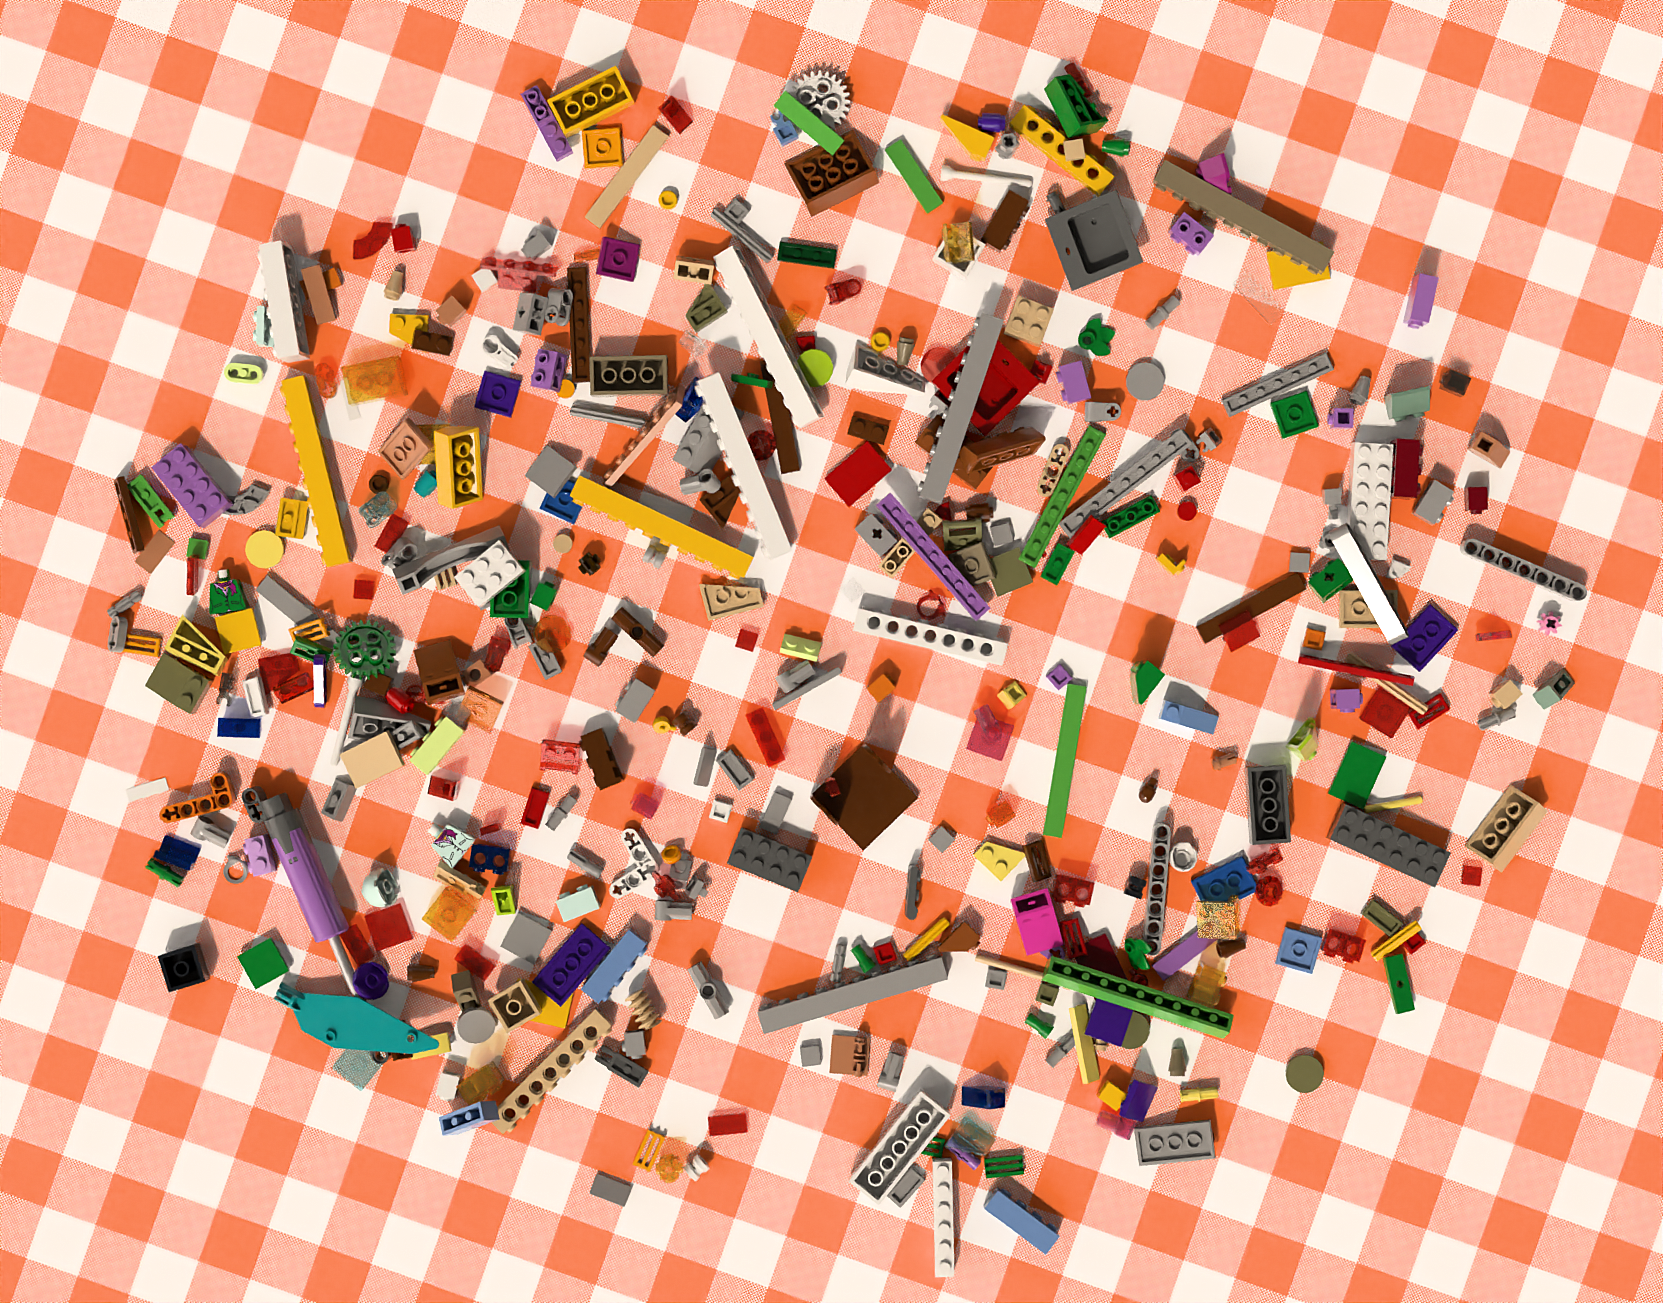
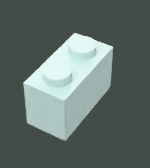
[555,884,601,922]

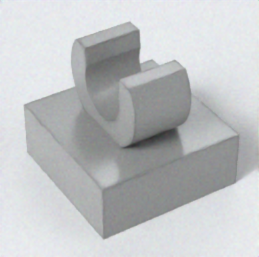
[929,390,951,415]
[1196,427,1222,452]
[684,875,709,900]

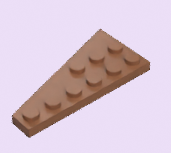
[603,383,685,489]

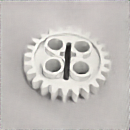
[789,70,850,130]

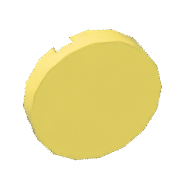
[245,530,285,569]

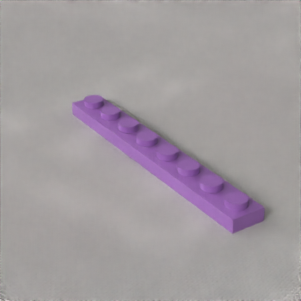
[876,492,991,621]

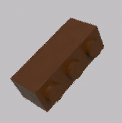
[980,189,1030,253]

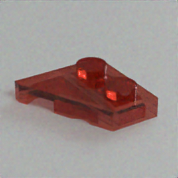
[258,653,300,695]

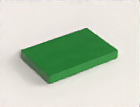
[1327,741,1386,809]

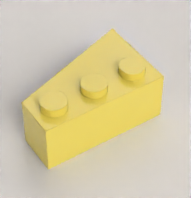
[164,614,228,677]

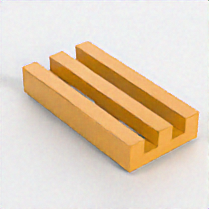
[288,617,331,643]
[122,633,162,657]
[632,1129,665,1173]

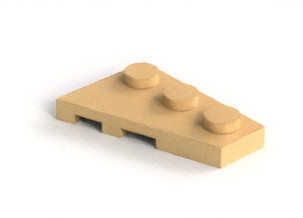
[699,584,764,621]

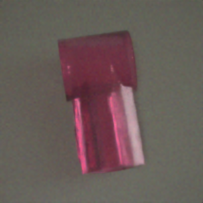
[973,704,1003,742]
[1095,1109,1137,1140]

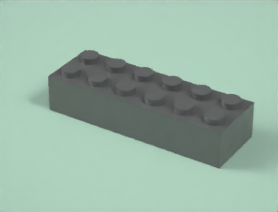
[1326,803,1451,888]

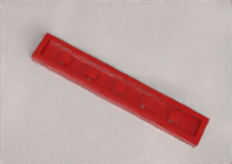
[1298,654,1415,686]

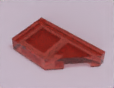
[1475,630,1512,641]

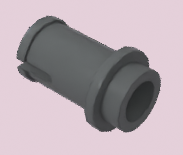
[1046,191,1066,215]

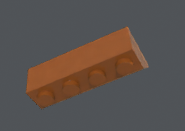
[914,415,993,491]
[959,427,1046,474]

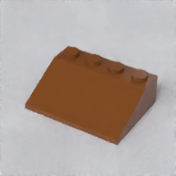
[784,130,880,217]

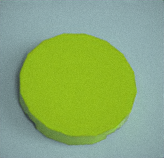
[797,349,833,387]

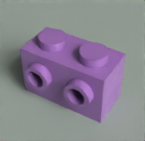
[1168,212,1215,256]
[530,349,567,393]
[1055,361,1091,405]
[1330,689,1363,713]

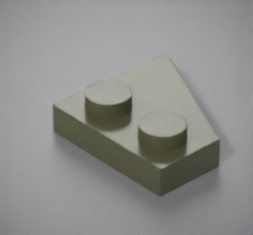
[685,284,728,333]

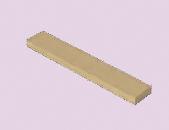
[585,125,669,229]

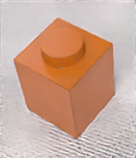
[866,674,896,703]

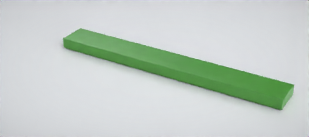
[1018,425,1106,568]
[1042,684,1087,838]

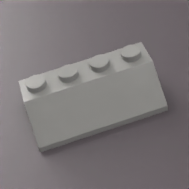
[672,406,744,474]

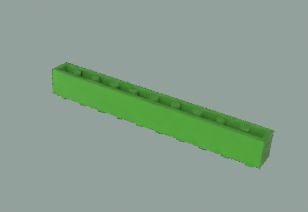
[1042,956,1234,1039]

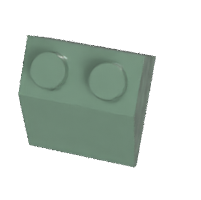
[1384,386,1430,422]

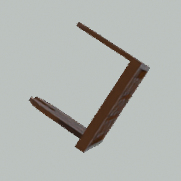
[810,743,918,851]

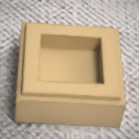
[1063,139,1085,162]

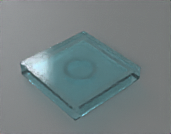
[331,1049,383,1091]

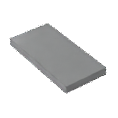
[1134,1119,1216,1166]

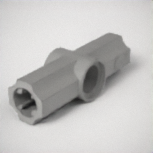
[995,133,1020,160]
[687,961,730,1020]

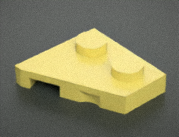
[973,841,1025,881]

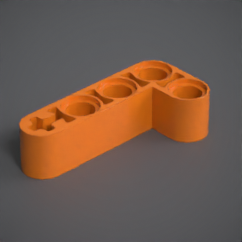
[159,772,236,823]

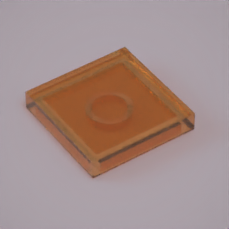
[456,685,504,734]

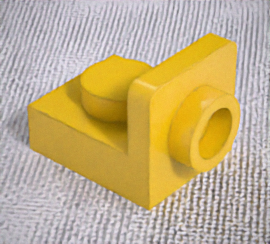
[1155,553,1187,576]

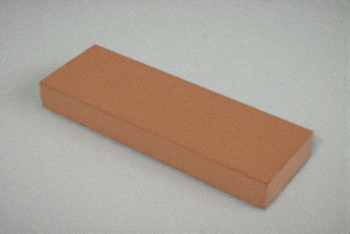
[301,264,336,325]

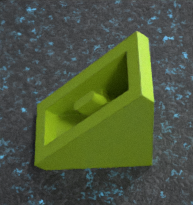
[491,884,516,916]

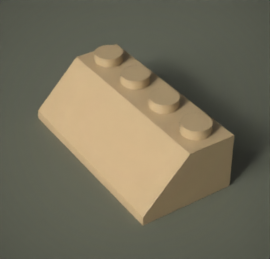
[1465,785,1548,873]

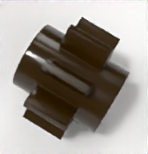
[578,552,601,576]

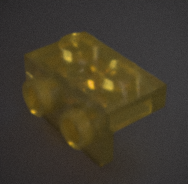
[941,221,975,264]

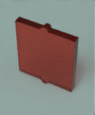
[1218,610,1261,652]

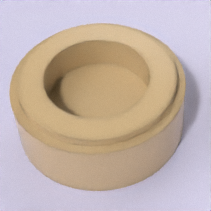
[553,534,573,554]

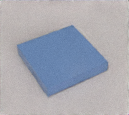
[1275,927,1323,974]

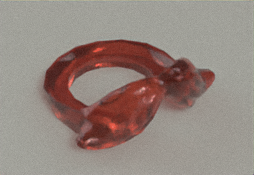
[917,589,945,620]

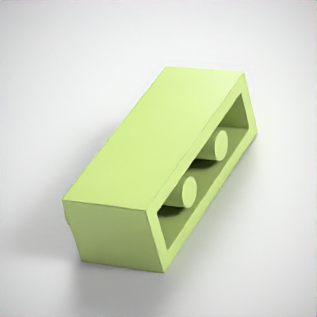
[409,716,466,775]

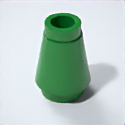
[1102,138,1130,157]

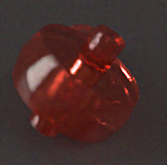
[1129,968,1148,986]

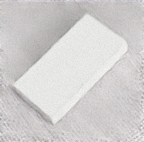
[242,676,270,718]

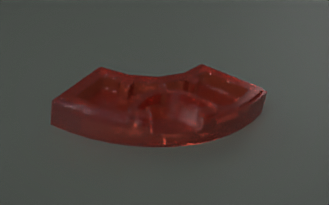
[353,222,393,260]

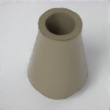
[897,337,915,366]
[1168,1049,1187,1076]

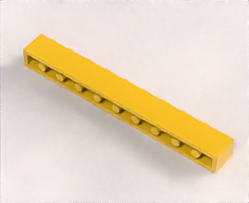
[280,375,352,568]
[570,475,754,580]

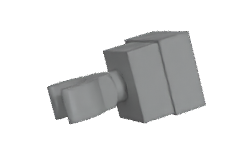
[1321,488,1342,520]

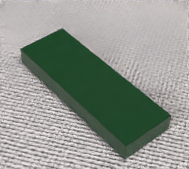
[777,242,837,269]

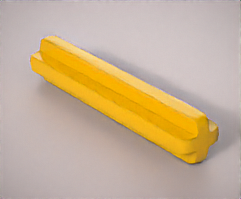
[903,917,950,961]
[1371,920,1422,961]

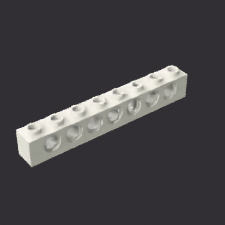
[853,606,1008,666]

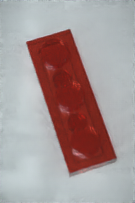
[745,707,786,768]

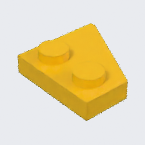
[389,314,429,353]

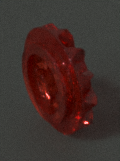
[747,430,776,461]
[1255,876,1285,907]

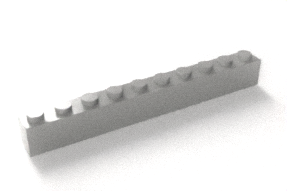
[917,313,1004,505]
[757,954,948,1034]

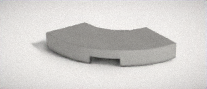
[223,484,271,516]

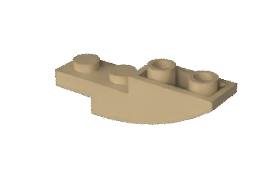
[878,507,943,578]

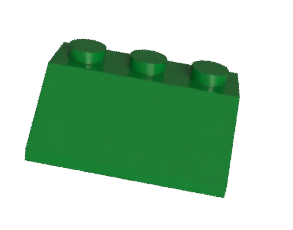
[1130,660,1166,705]

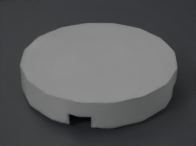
[1126,363,1164,401]
[457,1007,496,1044]

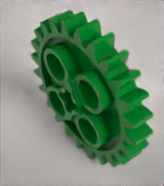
[333,620,396,680]

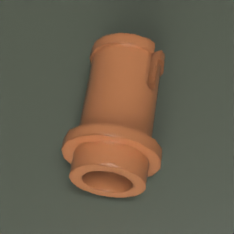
[1211,752,1237,771]

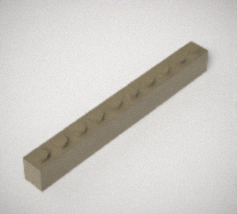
[1153,160,1335,275]

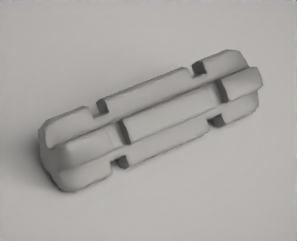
[107,591,142,618]
[830,944,846,982]

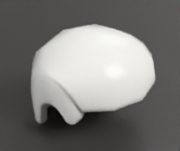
[1169,842,1197,872]

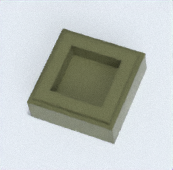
[1035,982,1059,1007]

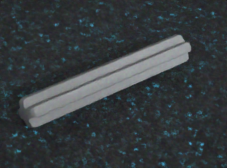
[711,208,773,263]
[570,405,645,428]

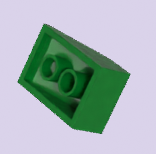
[490,560,532,618]

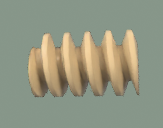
[625,987,662,1031]

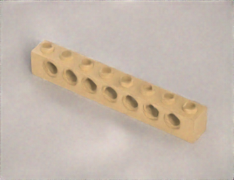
[491,1007,613,1134]

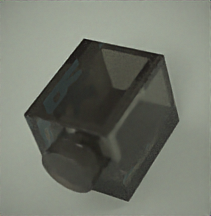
[1439,369,1472,397]

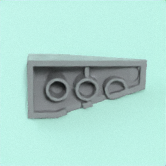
[348,696,431,741]

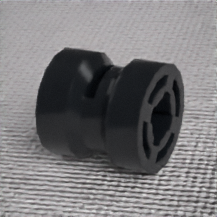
[1123,875,1147,899]

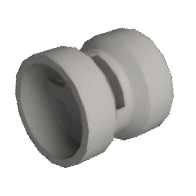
[642,544,667,569]

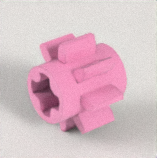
[1536,612,1562,635]

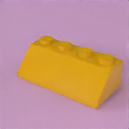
[434,426,483,509]

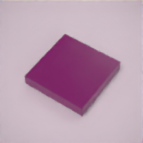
[595,236,640,282]

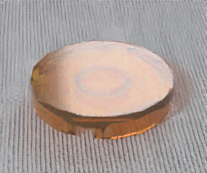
[533,615,571,653]

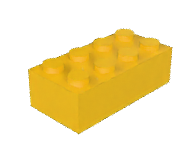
[547,65,635,139]

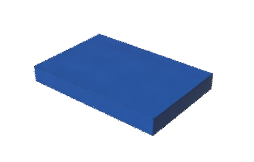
[1191,855,1259,915]

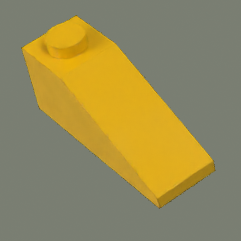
[940,114,995,162]

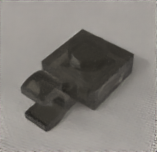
[216,672,235,707]

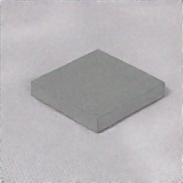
[525,445,577,498]
[500,912,553,965]

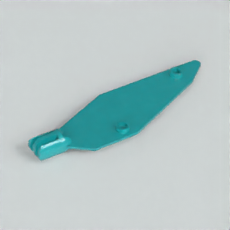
[273,982,439,1054]

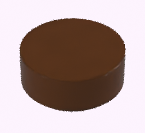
[369,475,389,494]

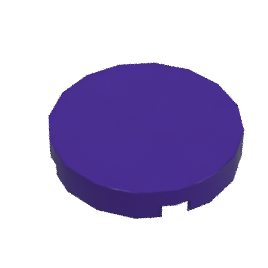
[353,962,389,1001]

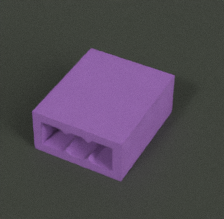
[1403,273,1439,329]

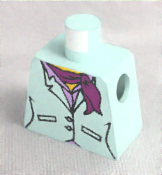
[428,823,477,868]

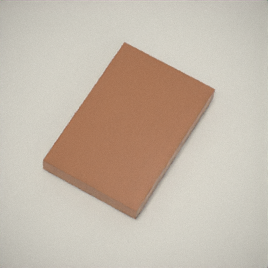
[377,417,434,480]

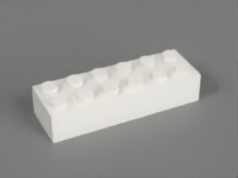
[257,240,310,363]
[1346,442,1393,561]
[849,1088,951,1206]

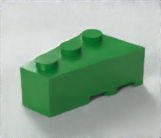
[1044,74,1109,138]

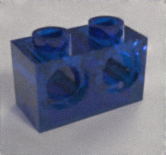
[469,843,512,875]

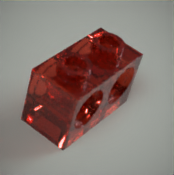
[1051,874,1095,908]
[1320,927,1366,964]

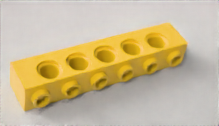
[1009,105,1115,197]

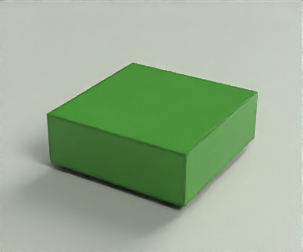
[186,538,209,560]

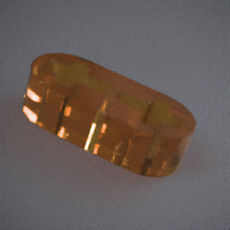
[315,363,338,399]

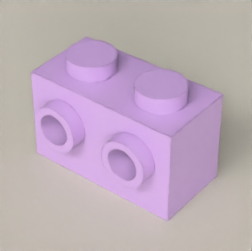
[243,834,277,877]

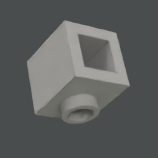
[621,1029,647,1059]

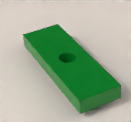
[1101,495,1160,539]
[1383,953,1415,1014]

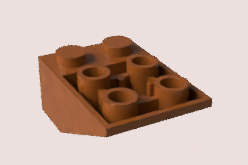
[413,640,466,705]

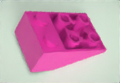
[1010,888,1064,956]

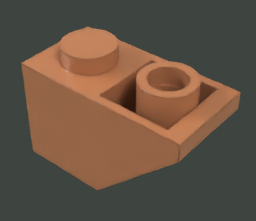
[1467,431,1510,469]

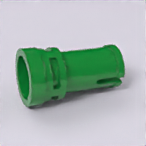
[850,944,876,973]
[1024,1013,1054,1039]

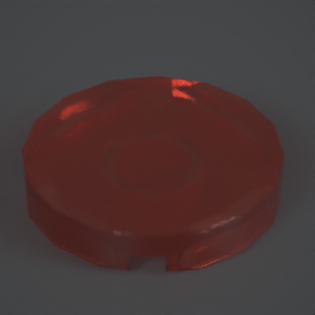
[920,347,956,384]

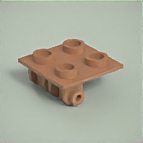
[829,1035,870,1077]

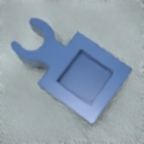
[770,111,799,147]

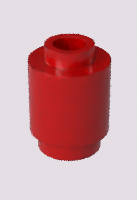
[386,687,414,714]

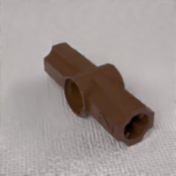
[611,607,665,658]

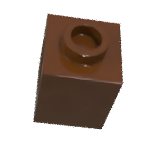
[363,672,395,696]

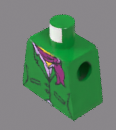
[209,569,250,615]

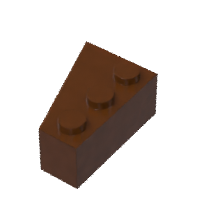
[579,727,624,790]

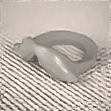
[223,855,249,884]

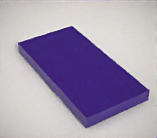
[532,923,611,1007]

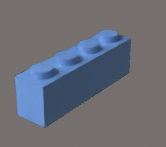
[581,928,648,1004]
[983,1187,1060,1255]

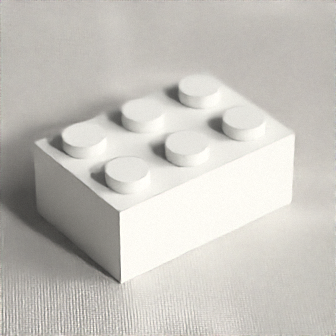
[454,540,526,607]

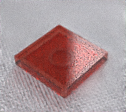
[1358,686,1412,739]
[364,903,414,952]

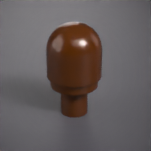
[1138,777,1159,803]

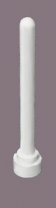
[940,165,1032,187]
[330,676,363,767]

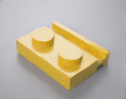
[274,497,308,540]

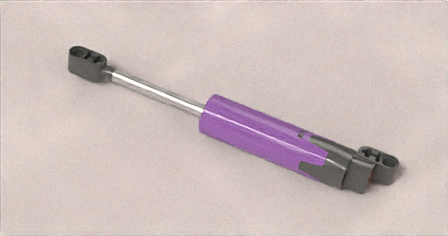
[241,786,393,1064]

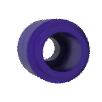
[978,113,1005,133]

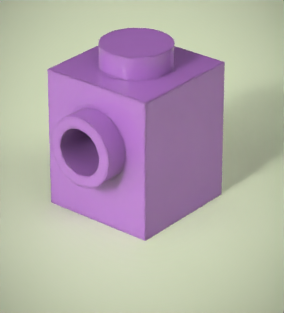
[1327,408,1354,430]

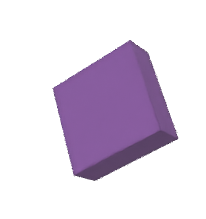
[1046,664,1073,691]

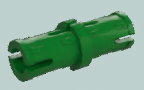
[145,858,185,888]

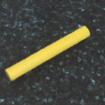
[1364,796,1423,813]

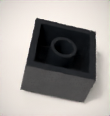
[158,943,210,993]

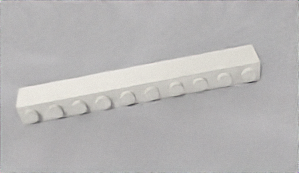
[713,246,825,428]
[694,372,792,560]

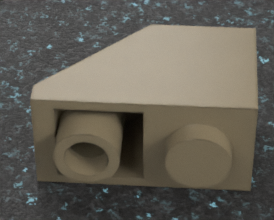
[451,970,481,1012]

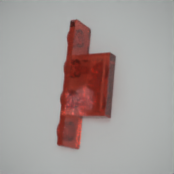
[480,256,558,293]

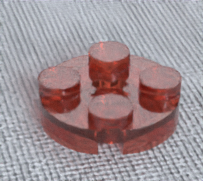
[1245,847,1283,875]

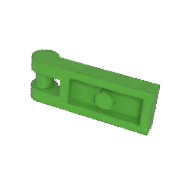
[127,474,175,528]

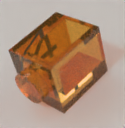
[985,799,1016,829]

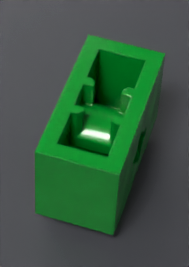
[1308,558,1354,604]

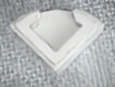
[1386,559,1411,579]

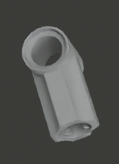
[680,469,721,495]
[775,660,815,694]
[190,815,232,849]
[654,900,693,921]
[877,1051,905,1092]

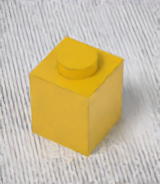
[1096,1079,1127,1111]

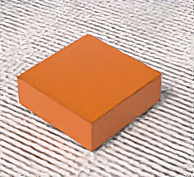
[1302,628,1326,651]

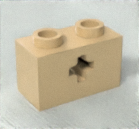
[673,255,714,284]

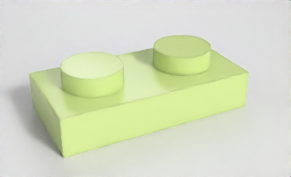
[780,633,821,662]

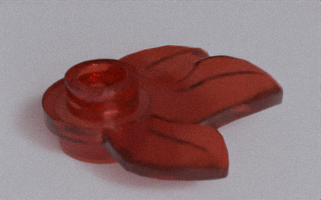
[651,870,681,900]

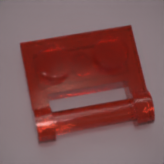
[540,739,581,775]

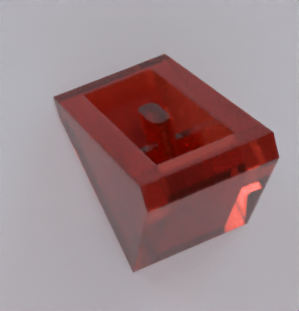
[658,95,693,135]
[427,775,460,801]

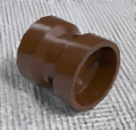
[671,710,698,737]

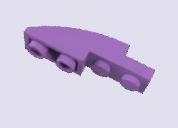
[520,85,574,162]

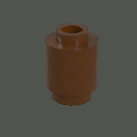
[966,503,994,523]

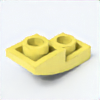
[411,1032,452,1060]

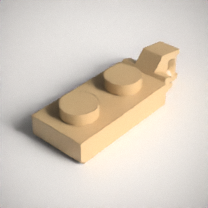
[433,861,486,900]

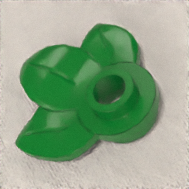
[1078,318,1115,356]
[1124,937,1152,970]

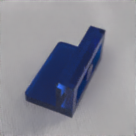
[153,835,201,871]

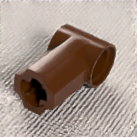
[583,627,619,667]

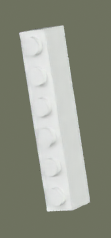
[932,1157,954,1278]

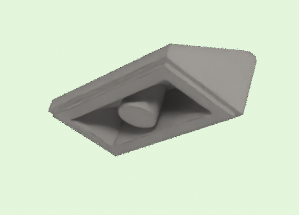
[390,720,426,750]
[693,747,717,787]
[321,778,357,822]
[589,1173,632,1207]

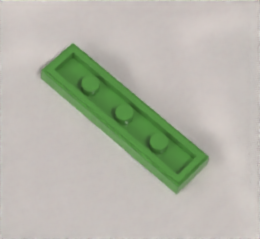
[773,90,845,155]
[885,139,943,214]

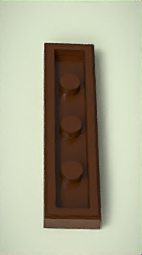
[113,476,145,554]

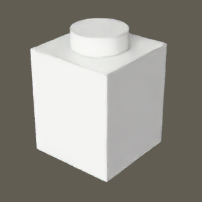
[436,1070,462,1101]

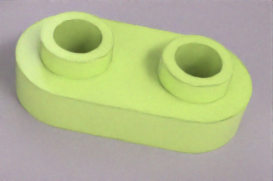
[224,363,264,385]

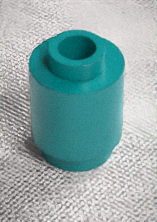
[413,470,437,498]

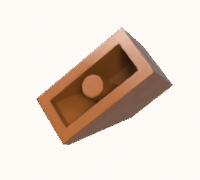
[937,921,981,952]

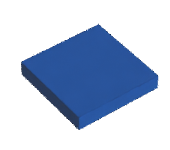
[539,480,584,525]

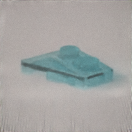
[944,1116,996,1156]

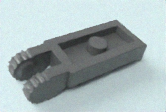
[904,865,921,921]
[594,1045,649,1088]

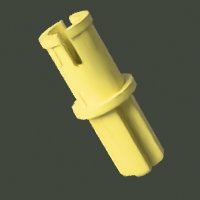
[1179,1087,1218,1102]

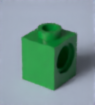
[530,580,558,611]

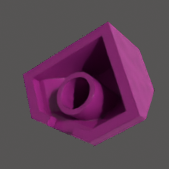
[1195,153,1232,195]

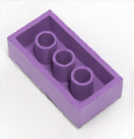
[151,443,234,529]

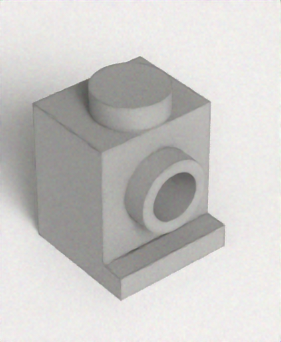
[520,229,552,261]

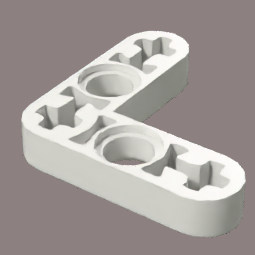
[609,828,659,899]

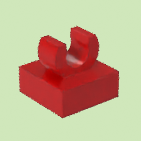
[1030,360,1053,385]

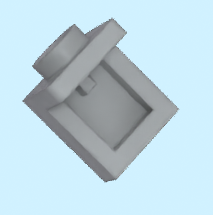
[667,859,692,889]

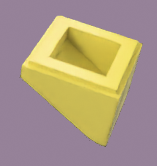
[997,681,1027,710]

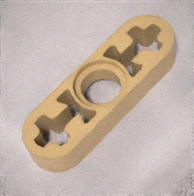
[1037,444,1069,497]

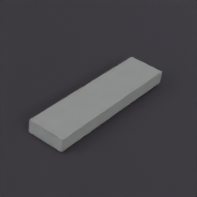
[772,667,842,710]

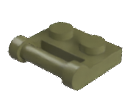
[942,517,982,551]

